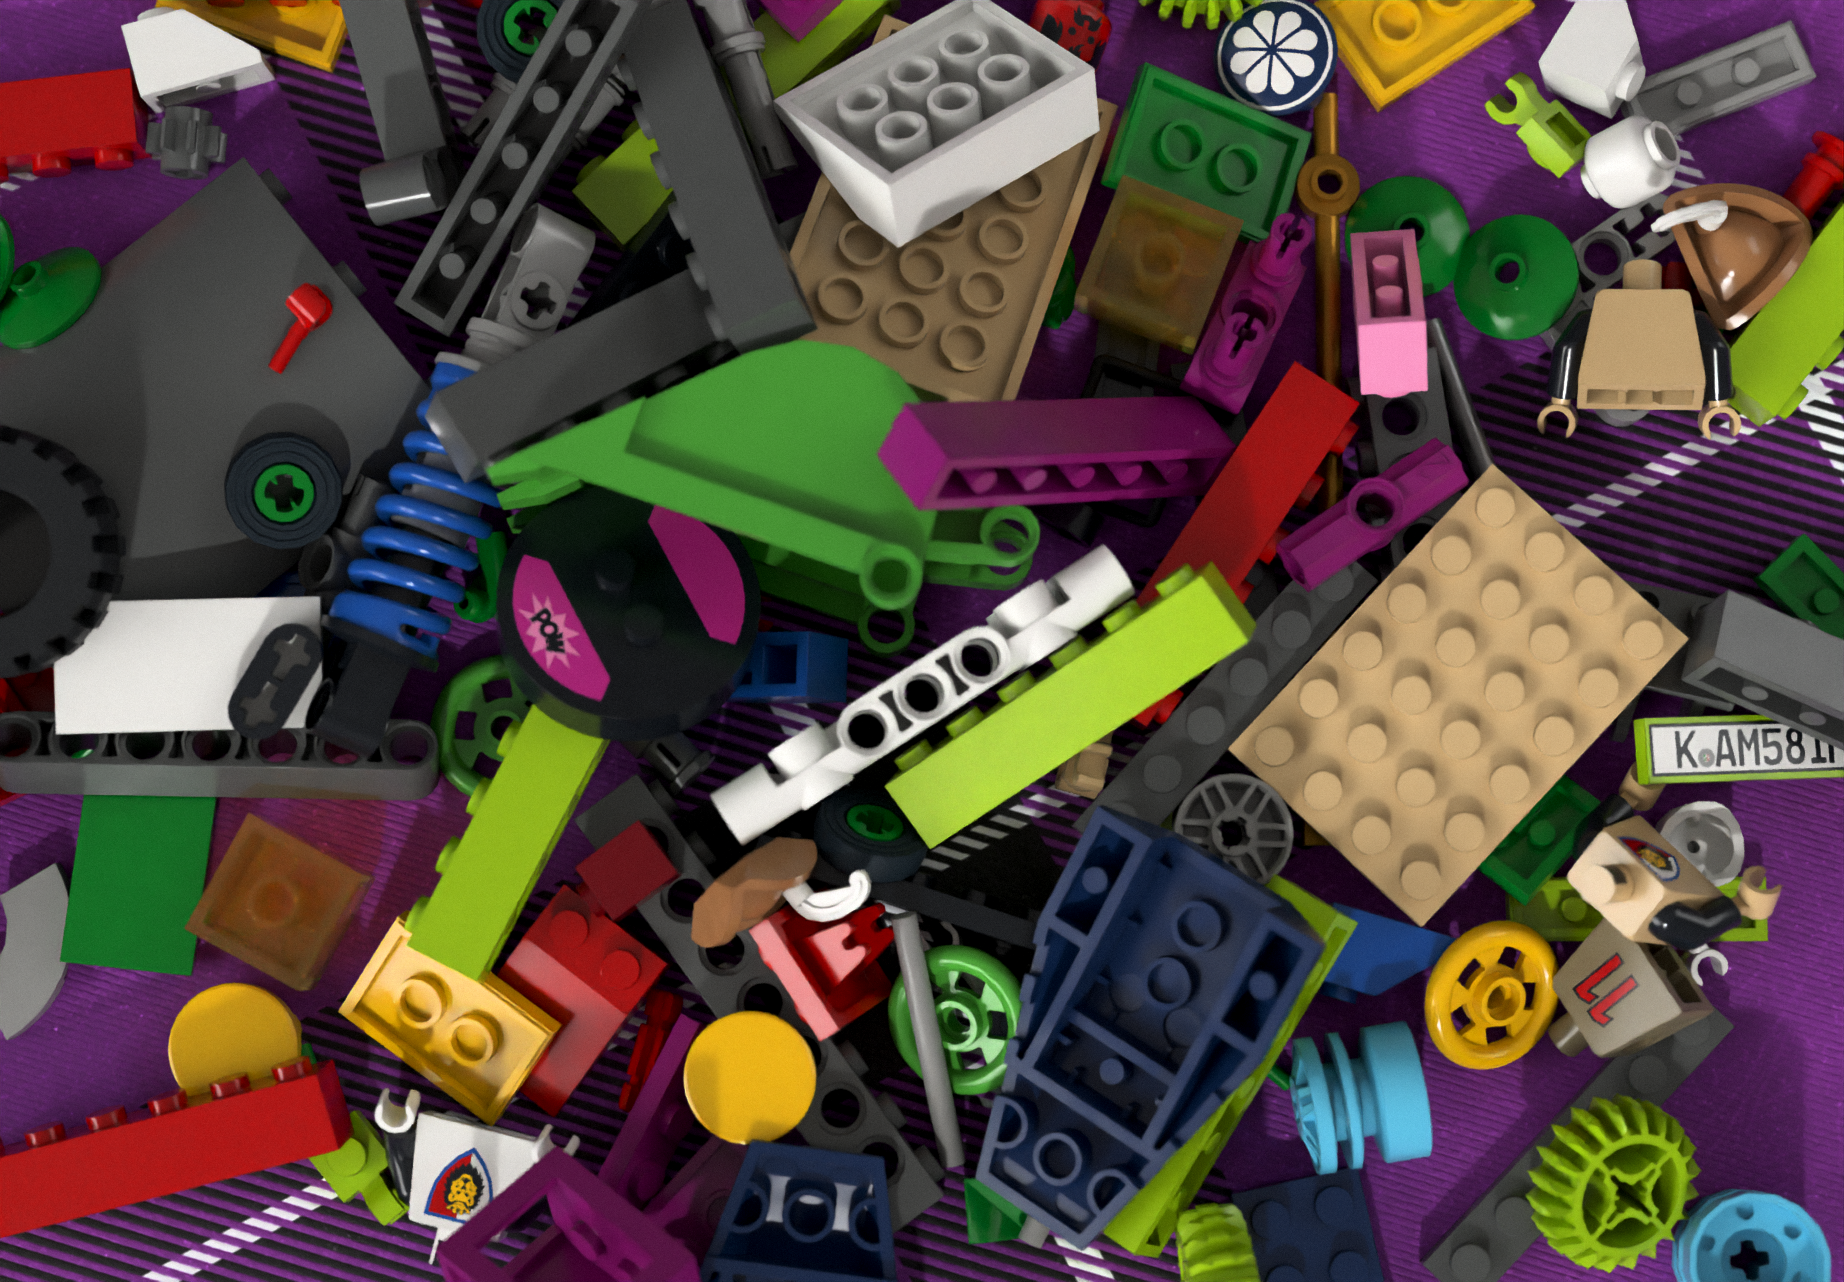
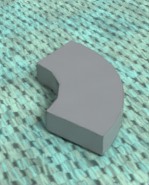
[0,863,71,1040]

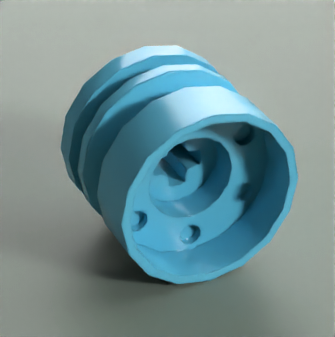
[1289,1021,1432,1175]
[1672,1189,1831,1282]

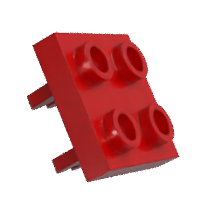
[748,884,895,1042]

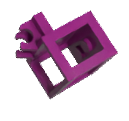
[435,1145,700,1282]

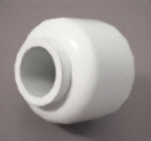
[1580,115,1680,209]

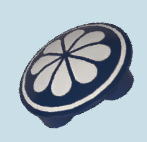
[1213,0,1338,117]

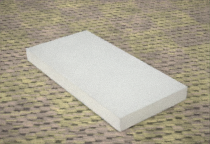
[54,596,324,734]

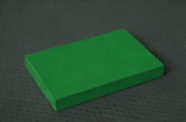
[1100,62,1312,245]
[60,795,218,976]

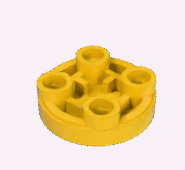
[168,983,302,1097]
[684,1011,817,1145]

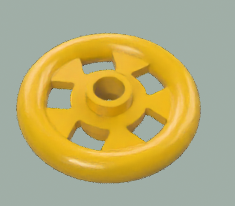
[1424,921,1559,1070]

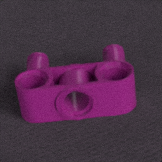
[1179,213,1312,416]

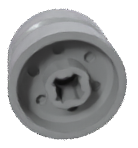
[1172,774,1293,885]

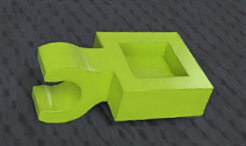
[1484,72,1592,178]
[309,1110,409,1226]

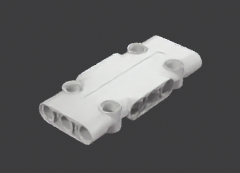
[710,544,1135,846]

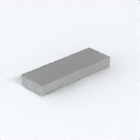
[1620,20,1816,136]

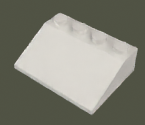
[773,0,1100,248]

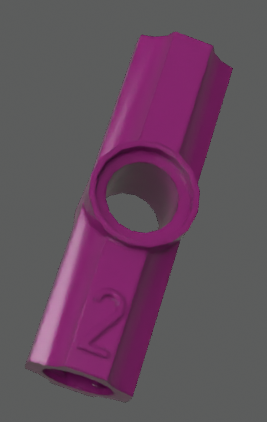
[1276,437,1469,593]

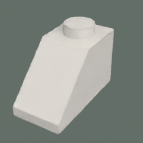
[1538,0,1646,119]
[121,7,276,114]

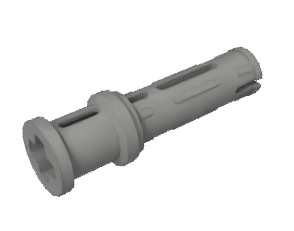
[692,0,799,179]

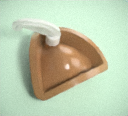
[1651,183,1813,330]
[691,837,871,948]

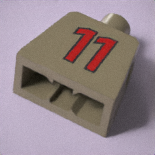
[1548,917,1714,1058]

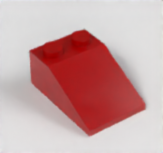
[497,884,674,1118]

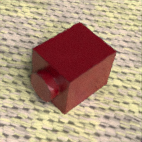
[575,820,683,921]

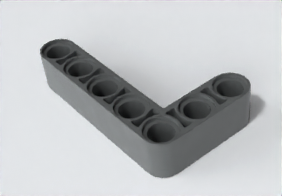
[339,0,466,226]

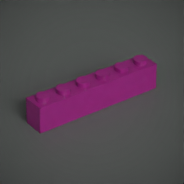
[877,396,1237,511]

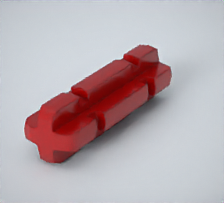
[618,989,684,1113]

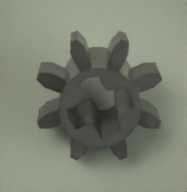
[145,106,228,180]

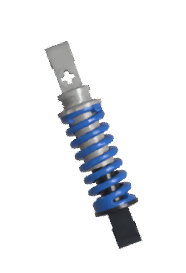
[304,203,596,757]

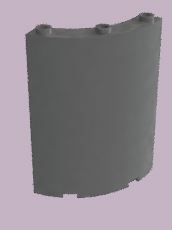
[0,157,433,669]

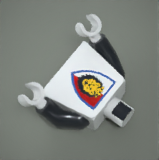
[375,1088,580,1268]

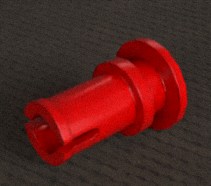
[1782,131,1844,221]

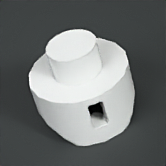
[1655,801,1745,887]

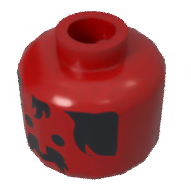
[1028,0,1112,73]

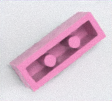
[1350,229,1428,398]

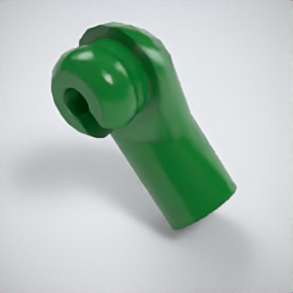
[453,531,509,623]

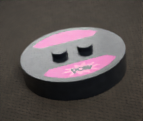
[496,486,761,741]

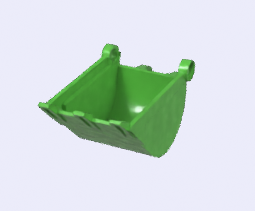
[486,340,1040,658]

